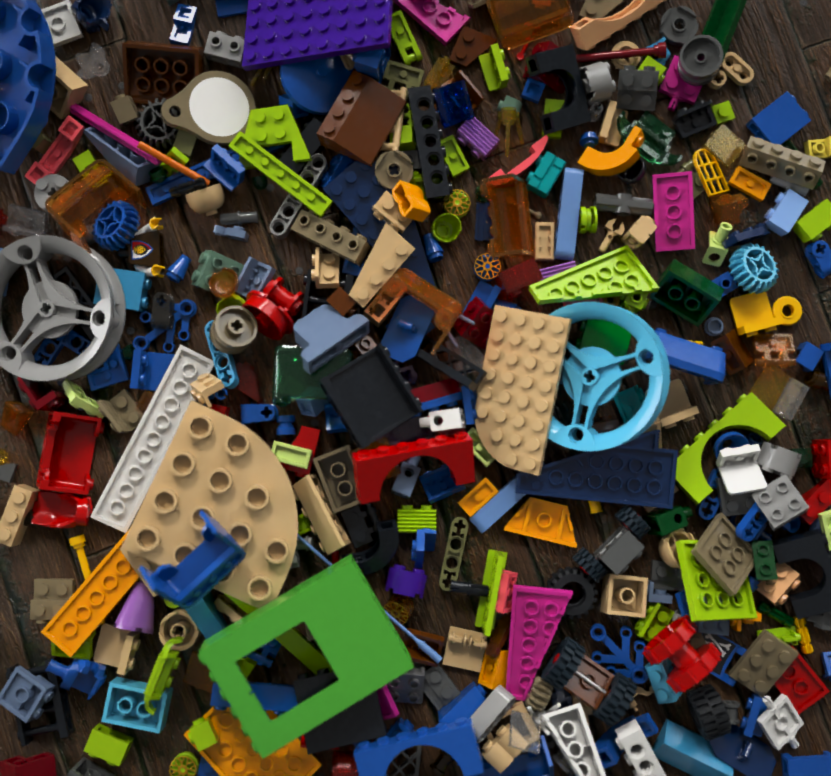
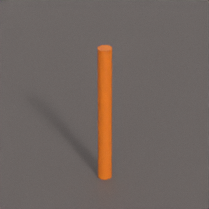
[137,141,211,187]

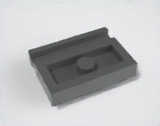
[650,559,685,591]
[423,664,461,711]

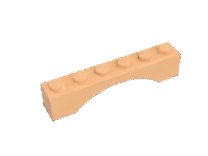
[570,0,667,51]

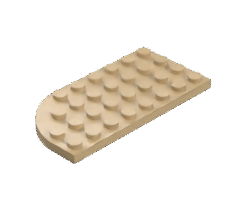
[475,305,572,476]

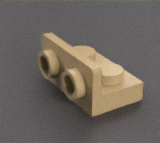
[371,190,413,234]
[311,247,340,289]

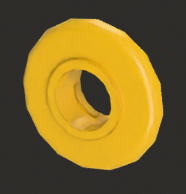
[772,296,802,326]

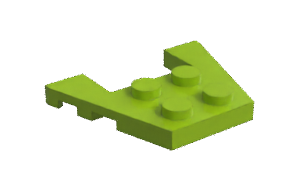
[239,104,312,170]

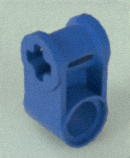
[804,240,831,279]
[240,404,279,424]

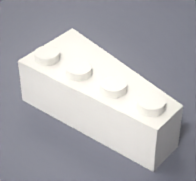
[540,703,606,776]

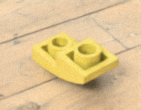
[803,136,831,159]

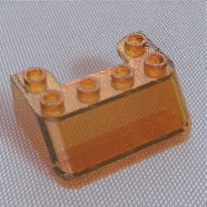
[480,173,534,259]

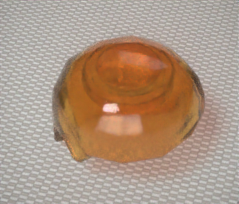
[209,267,239,298]

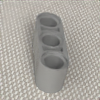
[470,685,516,743]

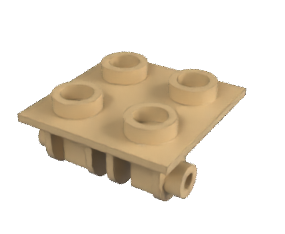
[442,626,487,672]

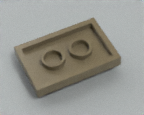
[729,629,799,698]

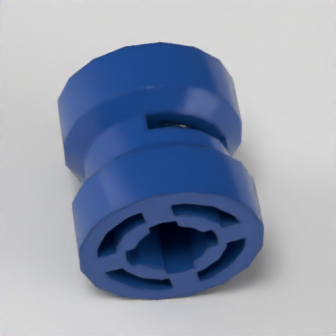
[276,415,296,435]

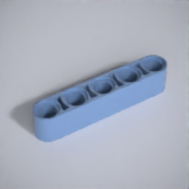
[554,167,584,261]
[469,462,545,533]

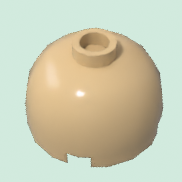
[185,183,225,216]
[658,528,697,569]

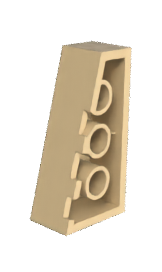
[349,223,415,308]

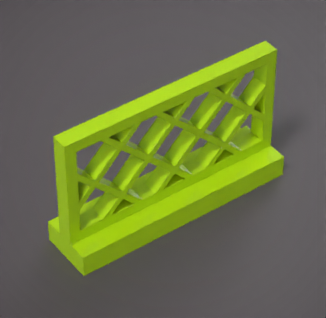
[474,549,508,637]

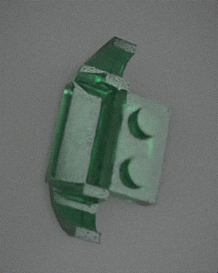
[617,110,683,166]

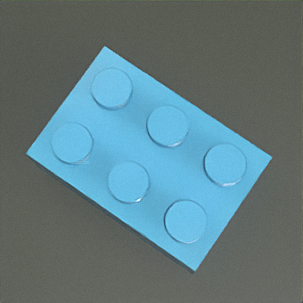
[101,677,173,733]

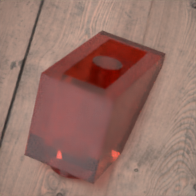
[226,362,263,403]

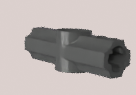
[593,193,654,216]

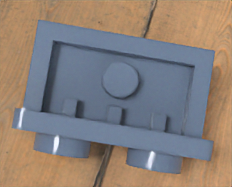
[233,256,276,297]

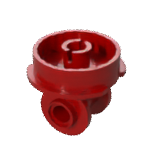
[242,277,304,340]

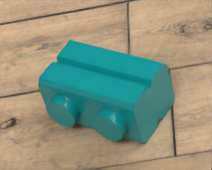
[525,151,566,199]

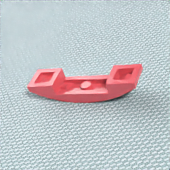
[24,115,85,184]
[484,135,549,188]

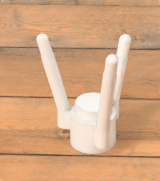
[527,703,561,735]

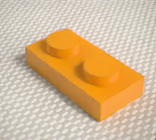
[727,166,772,202]
[457,477,499,517]

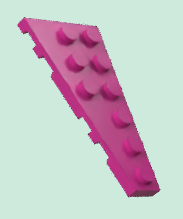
[506,584,573,701]

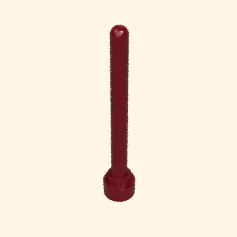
[576,42,666,63]

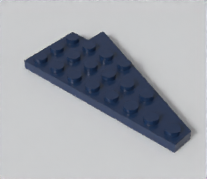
[323,160,438,300]
[515,430,678,509]

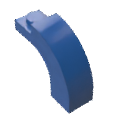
[595,712,659,769]

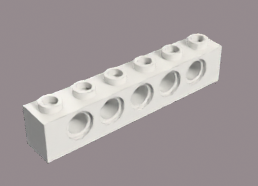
[615,719,666,776]

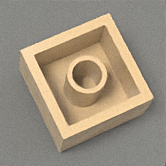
[600,573,648,618]

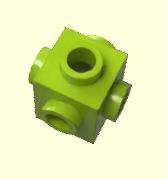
[619,293,649,313]

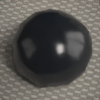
[616,157,647,184]

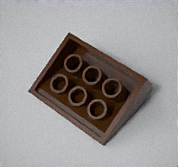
[122,41,204,104]
[316,70,407,166]

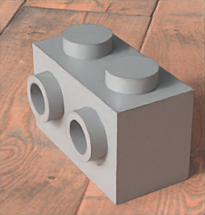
[204,31,244,69]

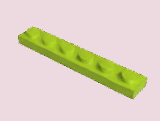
[228,131,333,217]

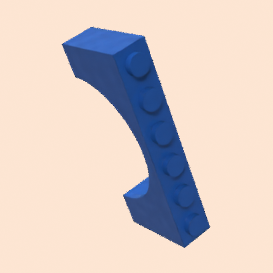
[353,717,484,776]

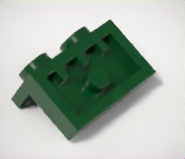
[751,540,778,585]

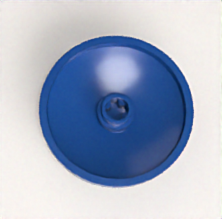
[280,56,353,115]

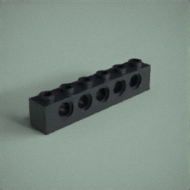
[407,85,453,204]

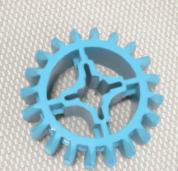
[728,243,779,294]

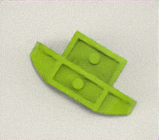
[144,636,184,715]

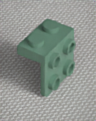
[191,250,244,297]

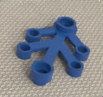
[133,299,197,353]
[590,623,649,684]

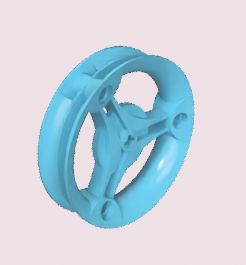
[548,302,670,451]

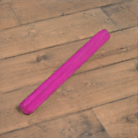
[70,103,162,166]

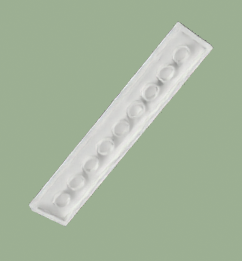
[90,344,214,533]

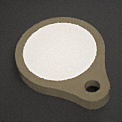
[161,71,256,146]

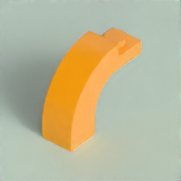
[577,126,644,176]

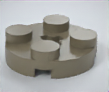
[375,150,413,190]

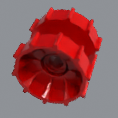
[642,614,721,694]

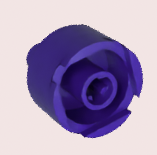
[385,564,428,599]

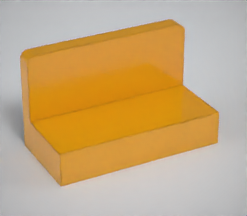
[478,649,509,690]

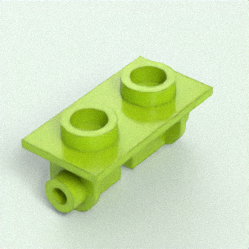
[756,626,801,646]

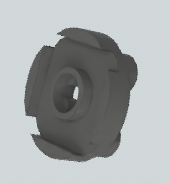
[659,6,699,47]

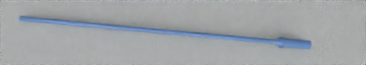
[298,534,442,664]

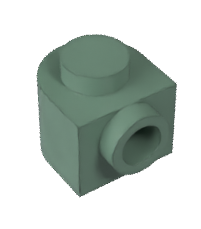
[496,95,523,122]

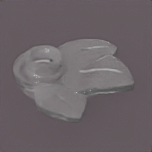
[75,43,110,79]

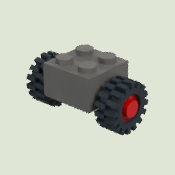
[572,504,651,583]

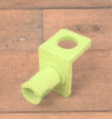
[702,222,732,267]

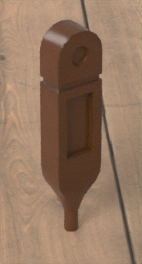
[485,612,511,659]

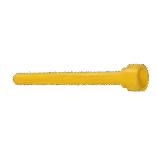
[68,534,105,625]

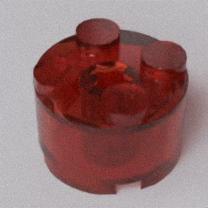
[331,751,359,776]

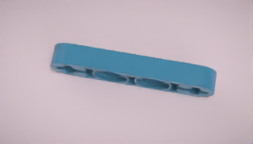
[204,320,239,389]

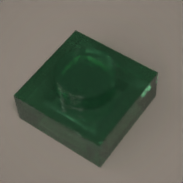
[789,448,813,468]

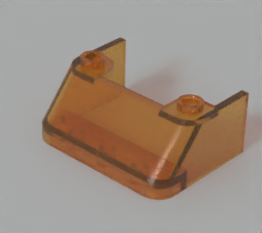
[45,159,147,254]
[369,268,462,356]

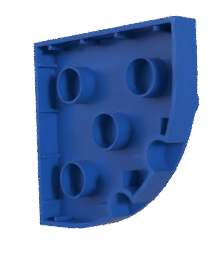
[0,0,56,175]

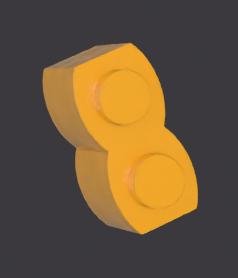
[392,180,430,222]

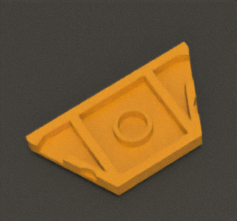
[503,496,577,548]

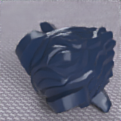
[70,0,112,34]

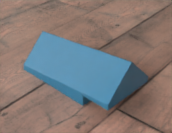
[652,719,734,776]

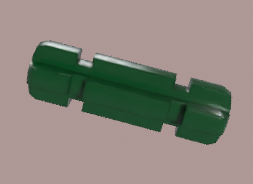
[756,601,795,628]

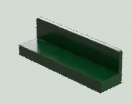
[702,0,747,60]

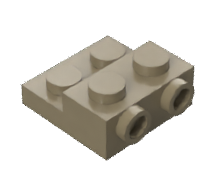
[30,578,75,624]

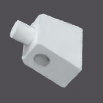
[419,408,466,432]

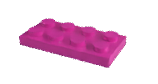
[652,171,695,252]

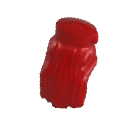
[31,491,93,529]

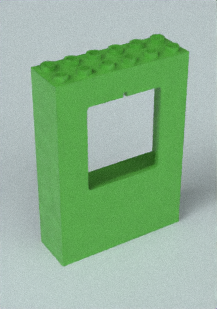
[198,554,414,759]

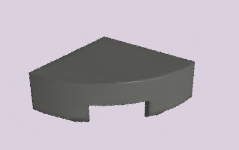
[0,463,19,483]

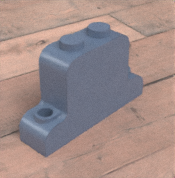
[293,304,370,374]

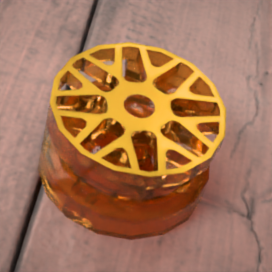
[383,594,414,625]

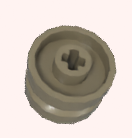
[209,306,258,354]

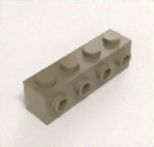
[739,136,826,190]
[291,209,371,266]

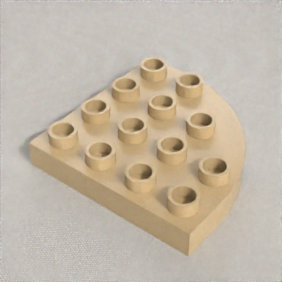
[121,400,299,608]

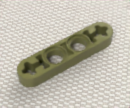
[439,516,468,591]

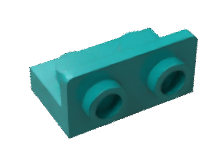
[613,385,645,424]

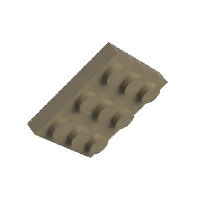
[691,512,754,596]

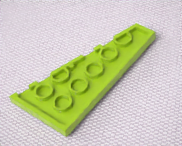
[528,245,659,305]

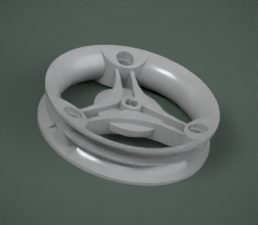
[0,235,126,381]

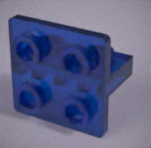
[432,80,475,128]

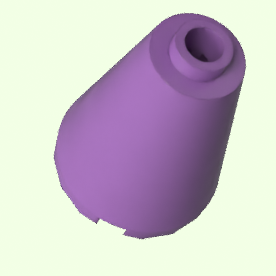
[114,579,154,634]

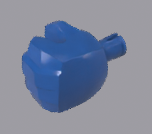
[45,659,107,700]

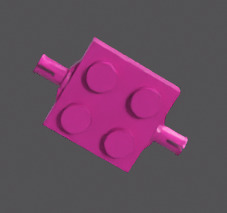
[658,55,703,111]

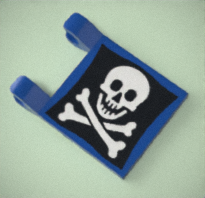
[701,633,747,686]

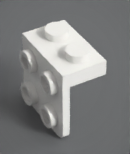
[716,444,767,495]

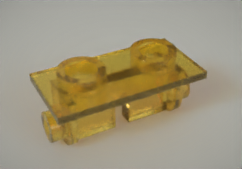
[421,56,455,97]

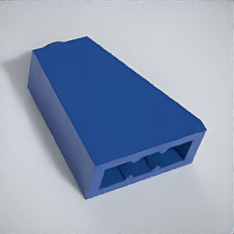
[438,681,487,724]

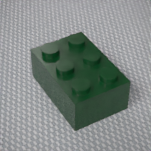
[649,259,724,327]

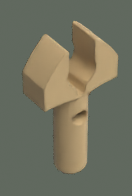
[599,218,624,253]

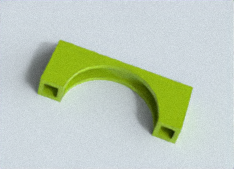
[675,392,786,506]

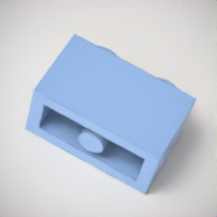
[764,189,809,237]

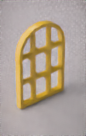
[693,148,730,197]

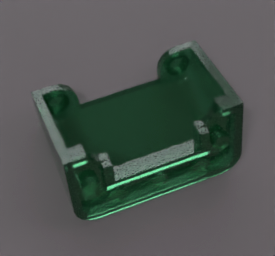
[272,345,353,407]

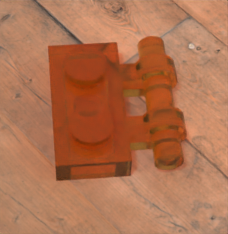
[752,334,796,368]

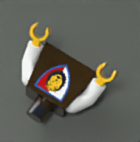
[118,217,165,278]

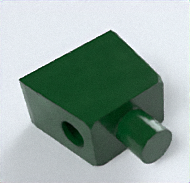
[642,506,693,536]

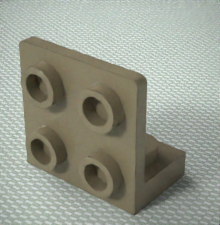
[96,389,144,433]

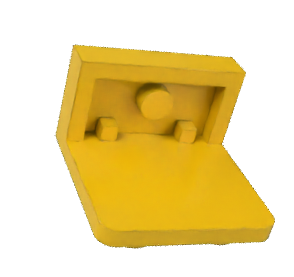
[729,291,783,337]

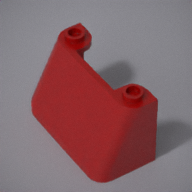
[36,410,104,495]

